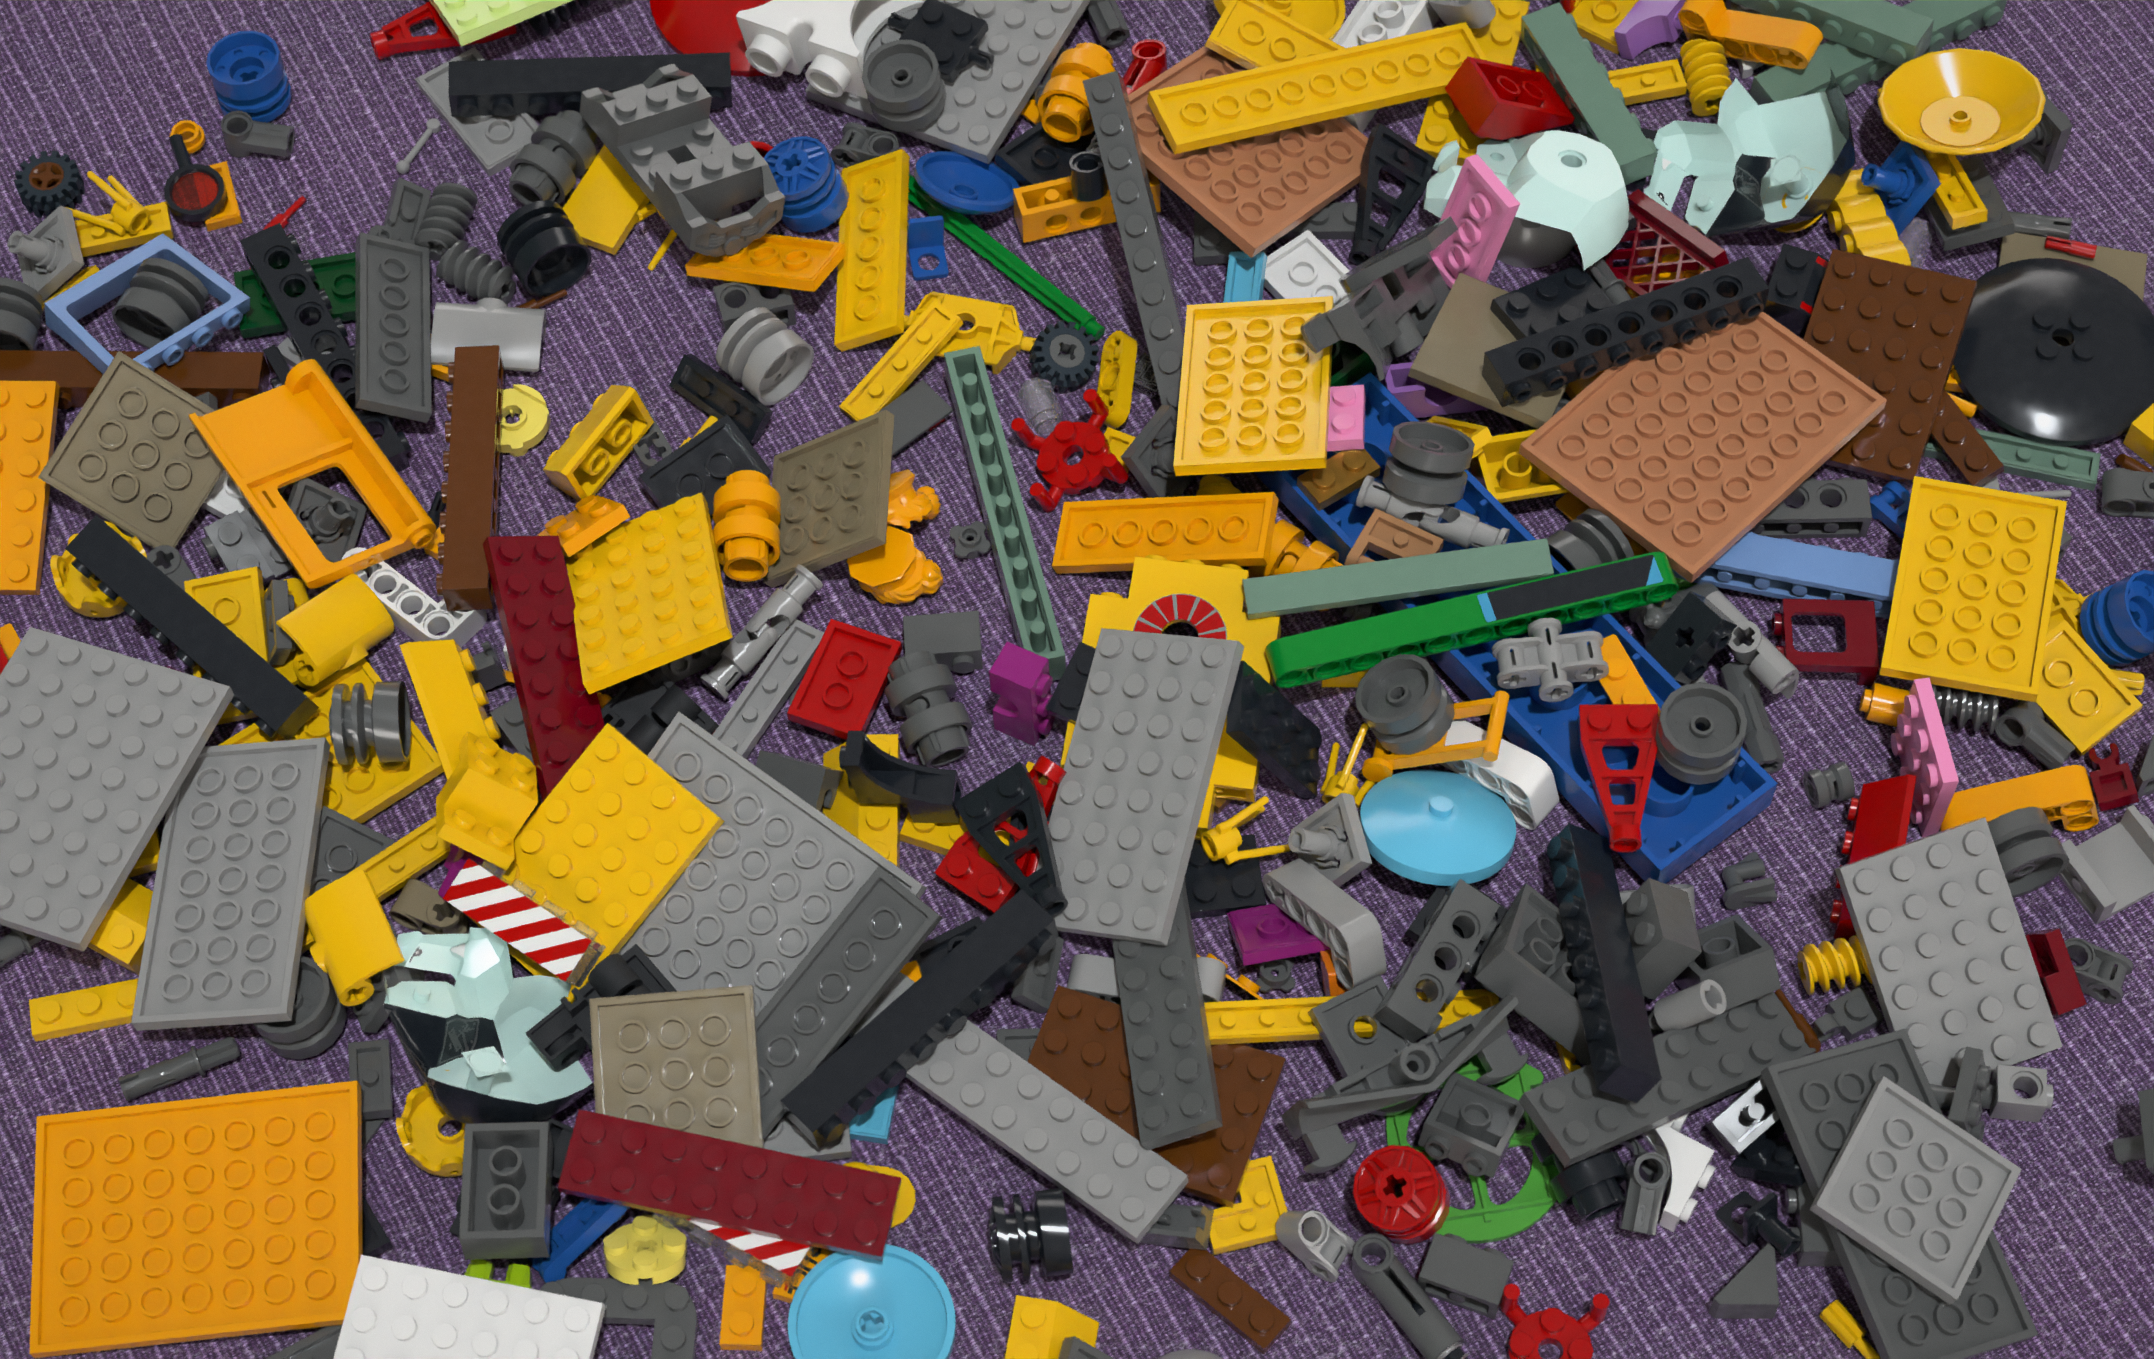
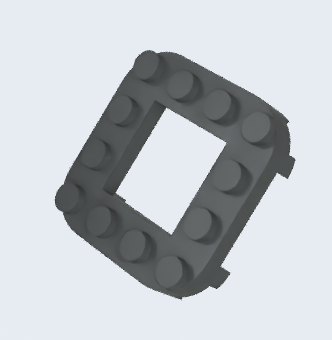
[540,1277,700,1359]

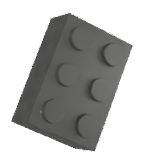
[459,1122,553,1260]

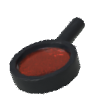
[164,134,227,222]

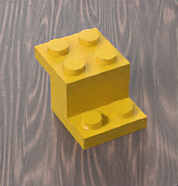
[436,731,538,870]

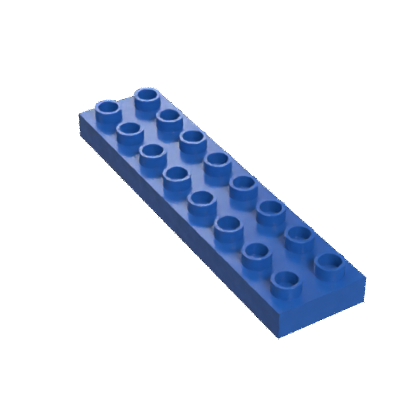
[1255,372,1778,884]

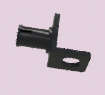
[1716,1191,1801,1258]

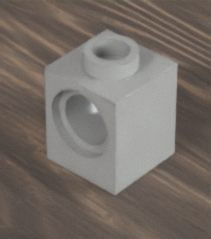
[1990,1064,2054,1123]

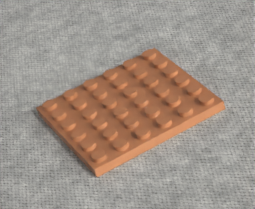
[1128,46,1368,258]

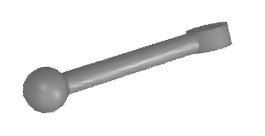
[396,118,441,174]

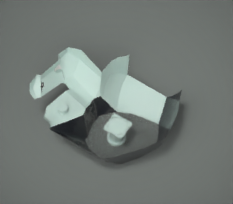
[1644,67,1856,237]
[384,928,594,1124]

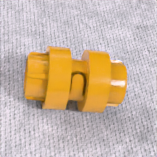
[1038,42,1115,142]
[713,470,781,582]
[1247,519,1344,612]

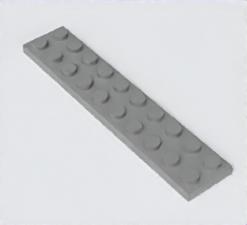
[848,972,1189,1244]

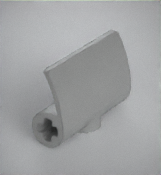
[431,298,547,372]
[1706,590,1799,699]

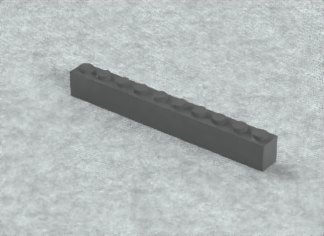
[1083,71,1185,414]

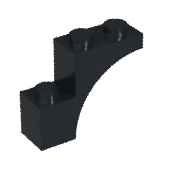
[839,731,963,823]

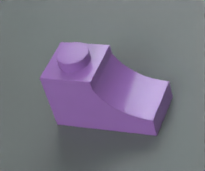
[1614,0,1686,60]

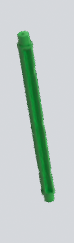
[908,174,1105,341]

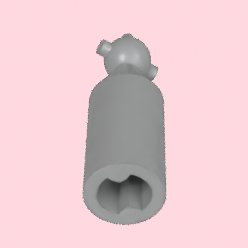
[1648,980,1727,1035]

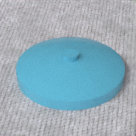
[1359,770,1516,886]
[788,1244,956,1359]

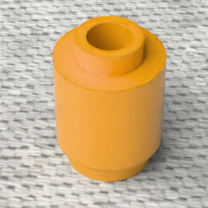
[1859,683,1910,727]

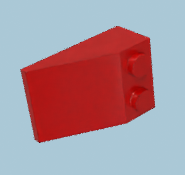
[1445,56,1575,140]

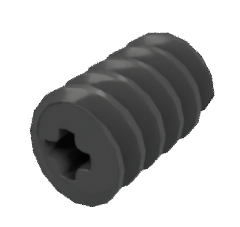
[414,183,478,261]
[436,240,516,305]
[1932,684,1999,735]

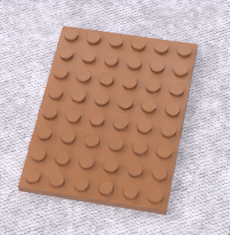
[1519,312,1887,583]

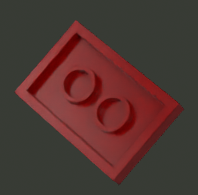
[787,619,902,740]

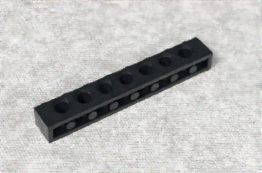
[240,223,411,472]
[1482,257,1769,407]

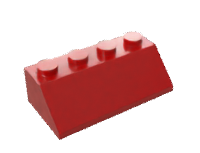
[1829,774,1917,941]

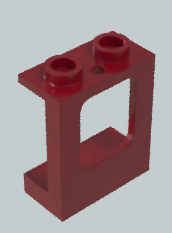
[1771,598,1879,686]

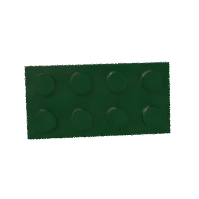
[234,252,356,338]

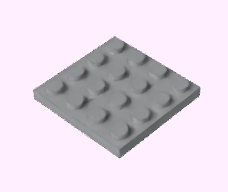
[1809,1076,2022,1305]

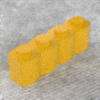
[1825,168,1911,266]

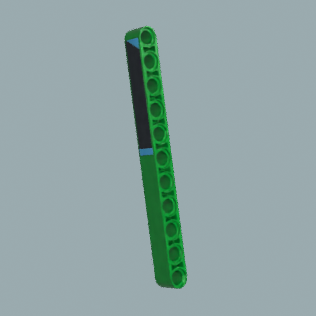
[1265,551,1679,688]

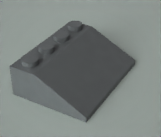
[1475,883,1645,1066]

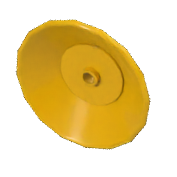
[1877,48,2046,156]

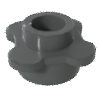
[950,521,991,559]
[1342,603,1373,623]
[1255,957,1296,993]

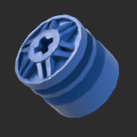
[206,31,292,122]
[764,136,849,233]
[2080,570,2154,667]

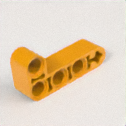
[1678,0,1823,69]
[1940,765,2099,832]

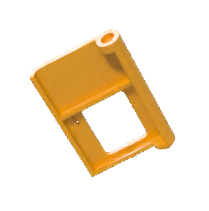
[188,359,436,589]

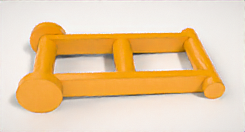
[1362,691,1510,782]

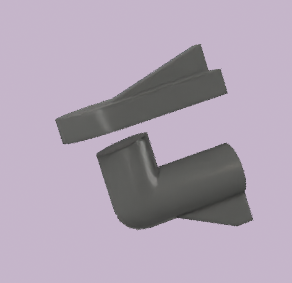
[1722,852,1777,910]

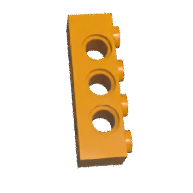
[1013,168,1160,243]

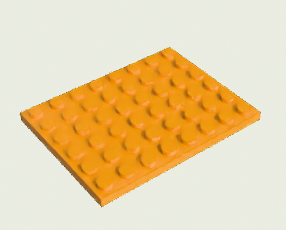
[29,1080,363,1358]

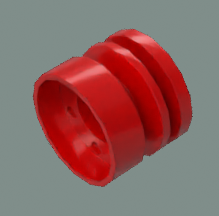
[1353,1145,1450,1245]

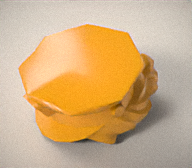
[887,469,941,529]
[847,526,943,605]

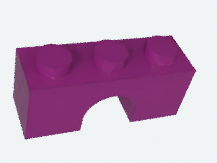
[989,642,1055,746]

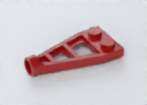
[369,1,517,60]
[1578,704,1659,853]
[934,755,1067,913]

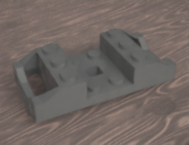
[580,63,785,258]

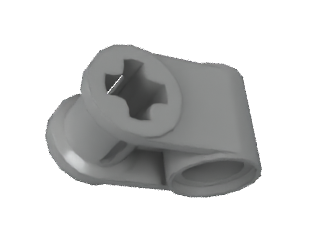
[1276,1210,1355,1283]

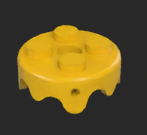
[50,521,147,618]
[396,1070,466,1177]

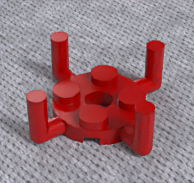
[1011,389,1128,513]
[1500,1284,1610,1359]

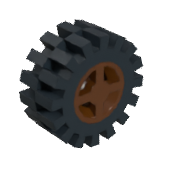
[14,151,85,218]

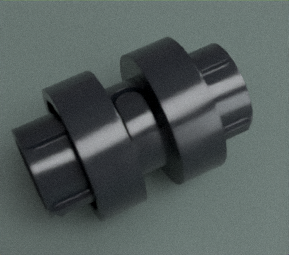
[1531,1132,1628,1222]

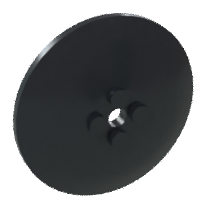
[1951,258,2154,446]

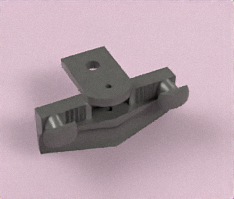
[1300,216,1458,381]
[1281,975,1529,1174]

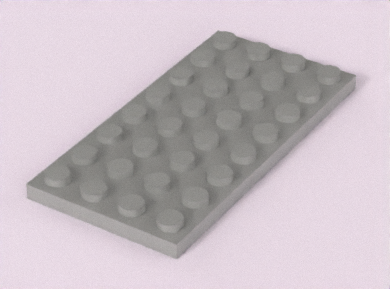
[1036,628,1244,946]
[131,737,330,1031]

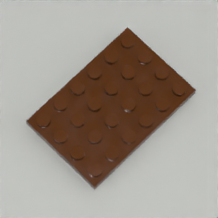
[1803,249,1977,485]
[1027,985,1286,1208]

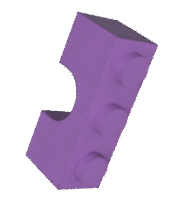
[1381,362,1488,418]

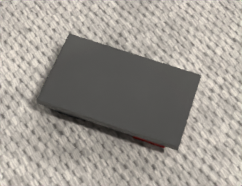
[877,380,953,457]

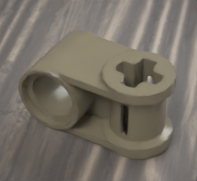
[389,879,469,934]

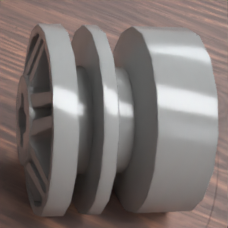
[716,307,814,405]

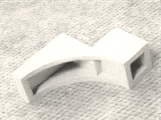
[1641,1112,1716,1232]

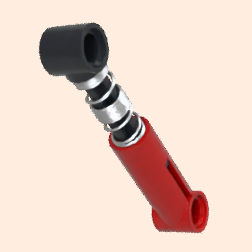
[1069,39,1168,202]

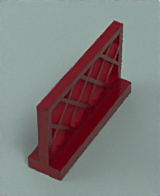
[1574,189,1729,297]

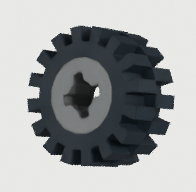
[1029,321,1099,393]

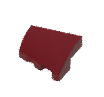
[2025,928,2087,1015]

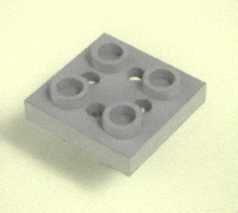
[7,205,84,301]
[1288,793,1372,887]

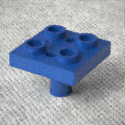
[1861,140,1941,237]

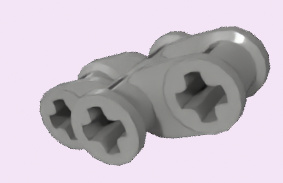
[1492,618,1609,702]

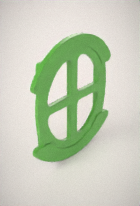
[1386,1054,1559,1244]

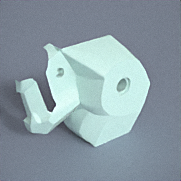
[1424,130,1629,270]

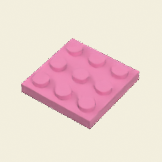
[1891,678,1959,837]

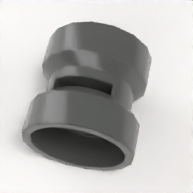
[1803,761,1855,809]

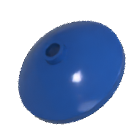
[914,151,1019,215]

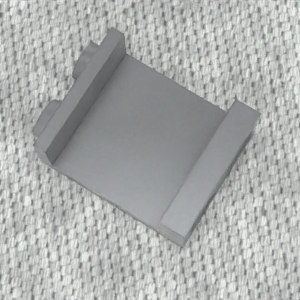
[2059,804,2154,925]

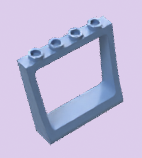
[44,233,250,374]

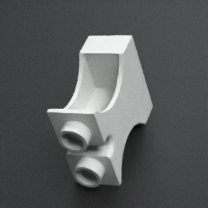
[736,0,925,99]

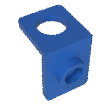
[908,216,949,281]

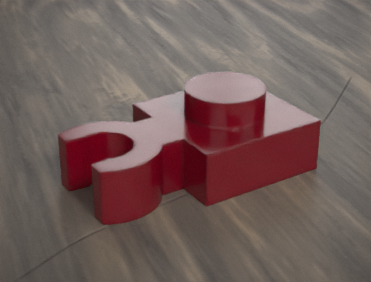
[2089,743,2139,812]

